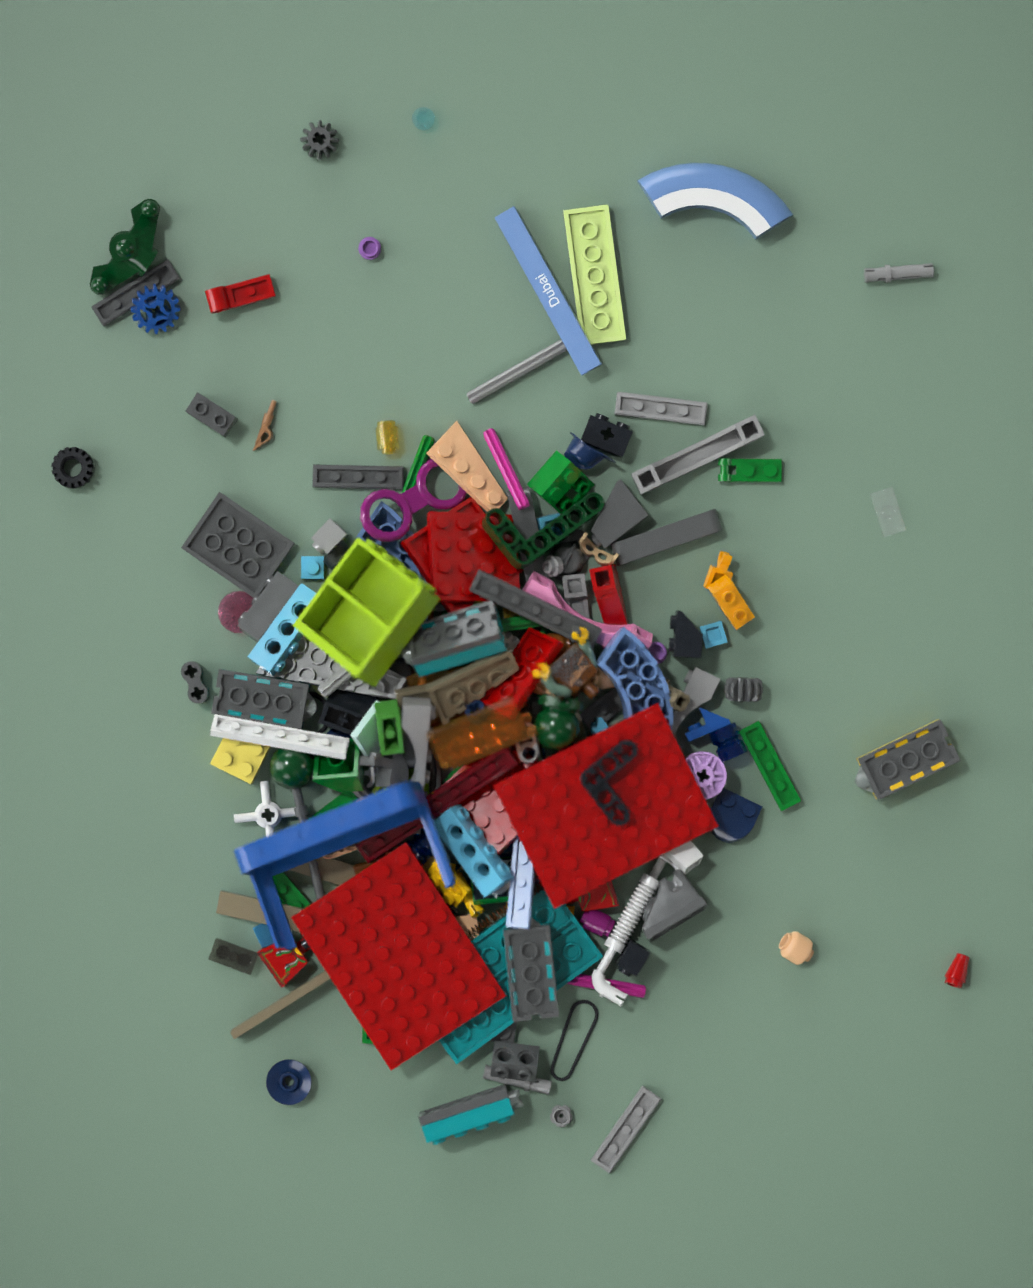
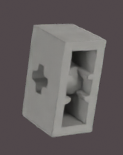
[311,519,348,555]

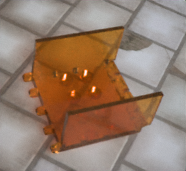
[406,655,537,769]

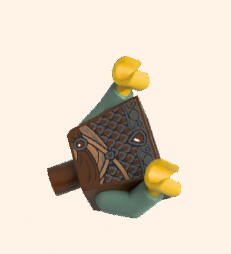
[533,627,600,700]

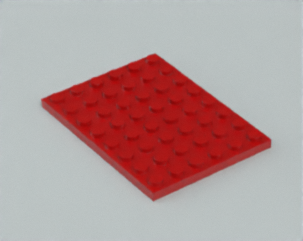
[493,703,718,909]
[291,842,506,1071]

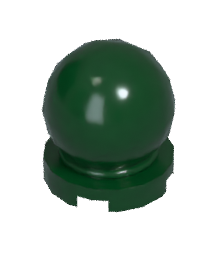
[534,695,584,750]
[269,748,314,789]

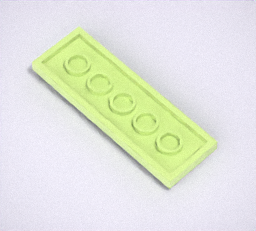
[563,204,626,345]

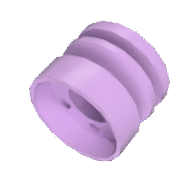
[685,751,727,799]

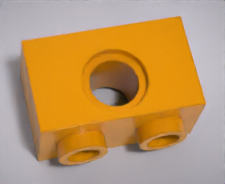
[707,574,755,630]

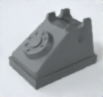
[642,869,708,943]

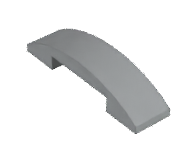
[562,573,593,650]

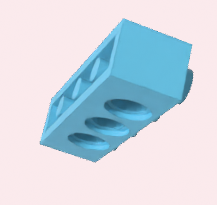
[248,583,316,676]
[434,804,514,897]

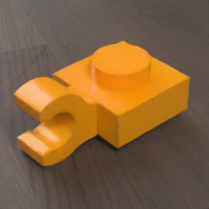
[703,551,733,589]

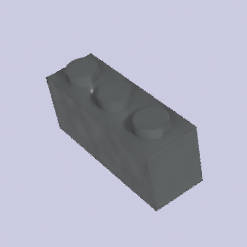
[237,571,299,643]

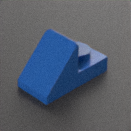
[685,707,731,742]

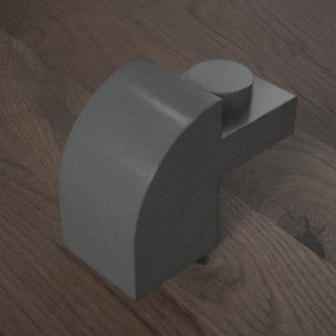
[359,750,409,788]

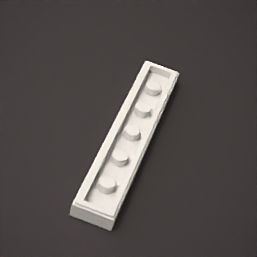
[210,714,350,760]

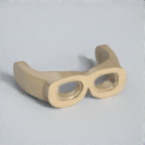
[579,531,619,566]

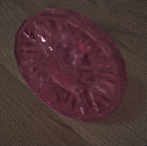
[218,591,254,633]

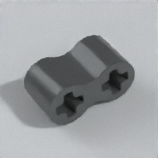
[181,661,210,704]

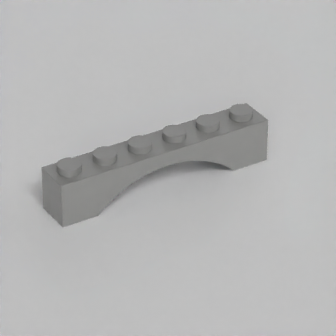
[631,415,765,495]
[672,667,720,735]
[401,697,435,834]

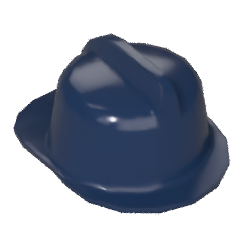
[564,432,616,469]

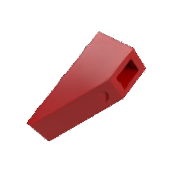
[589,564,629,625]

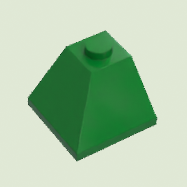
[313,739,365,793]

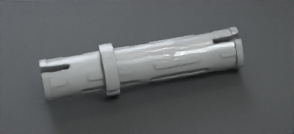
[864,263,934,283]
[482,1065,552,1095]

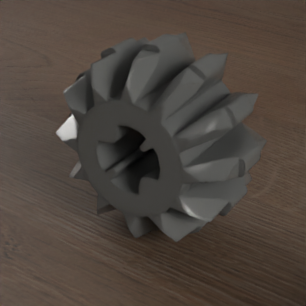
[300,120,339,160]
[725,677,763,702]

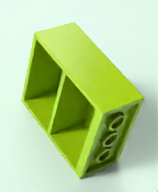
[292,537,441,687]

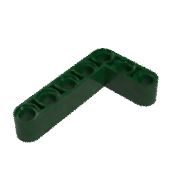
[482,493,604,569]

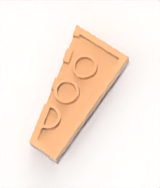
[426,421,508,512]

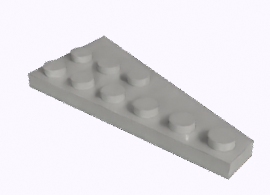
[256,626,408,700]

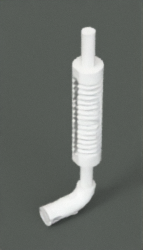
[592,857,666,1007]

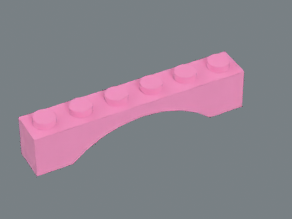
[522,571,653,650]

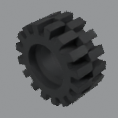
[51,447,94,489]

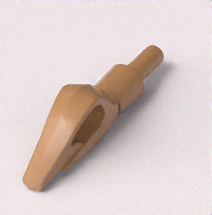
[252,400,277,451]

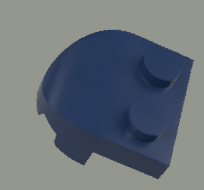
[711,788,763,843]

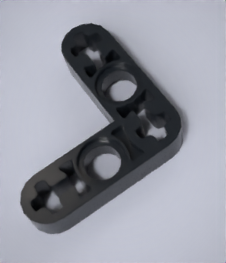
[580,740,638,826]

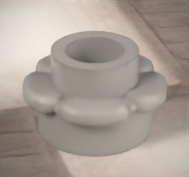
[543,555,563,577]
[550,1105,572,1127]

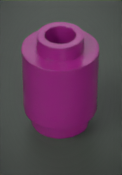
[580,910,615,937]

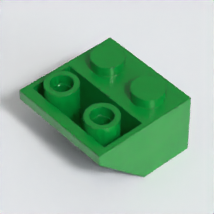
[527,450,595,515]

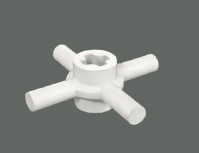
[234,781,295,836]

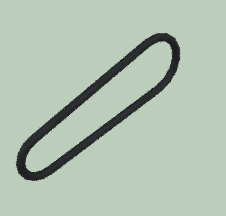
[550,1000,599,1081]

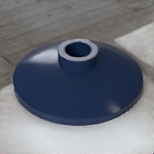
[266,1059,312,1105]

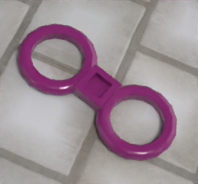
[360,459,467,542]

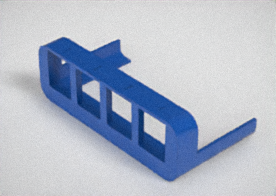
[234,781,456,950]

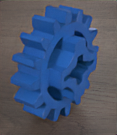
[130,284,180,334]

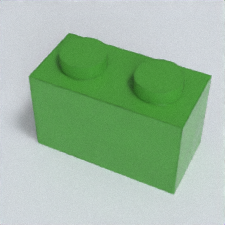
[374,700,404,756]

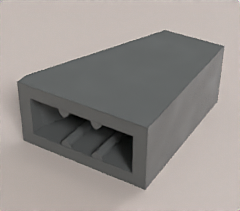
[590,479,648,549]

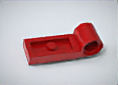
[205,274,276,314]

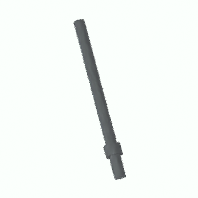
[292,788,325,900]

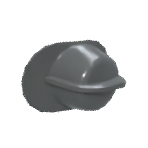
[549,529,591,581]

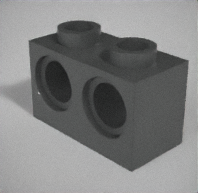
[185,392,238,438]
[490,1041,539,1082]

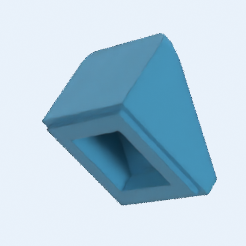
[253,923,274,949]

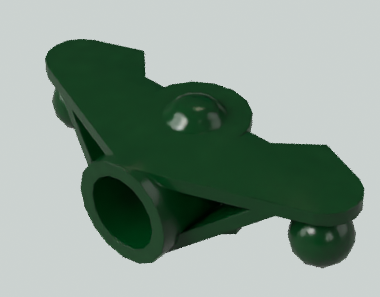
[90,199,160,295]

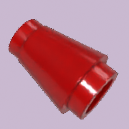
[944,953,970,989]

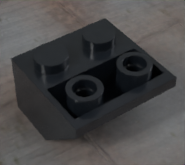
[668,611,703,658]
[318,689,378,735]

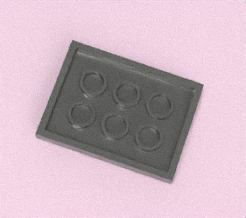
[181,492,295,598]

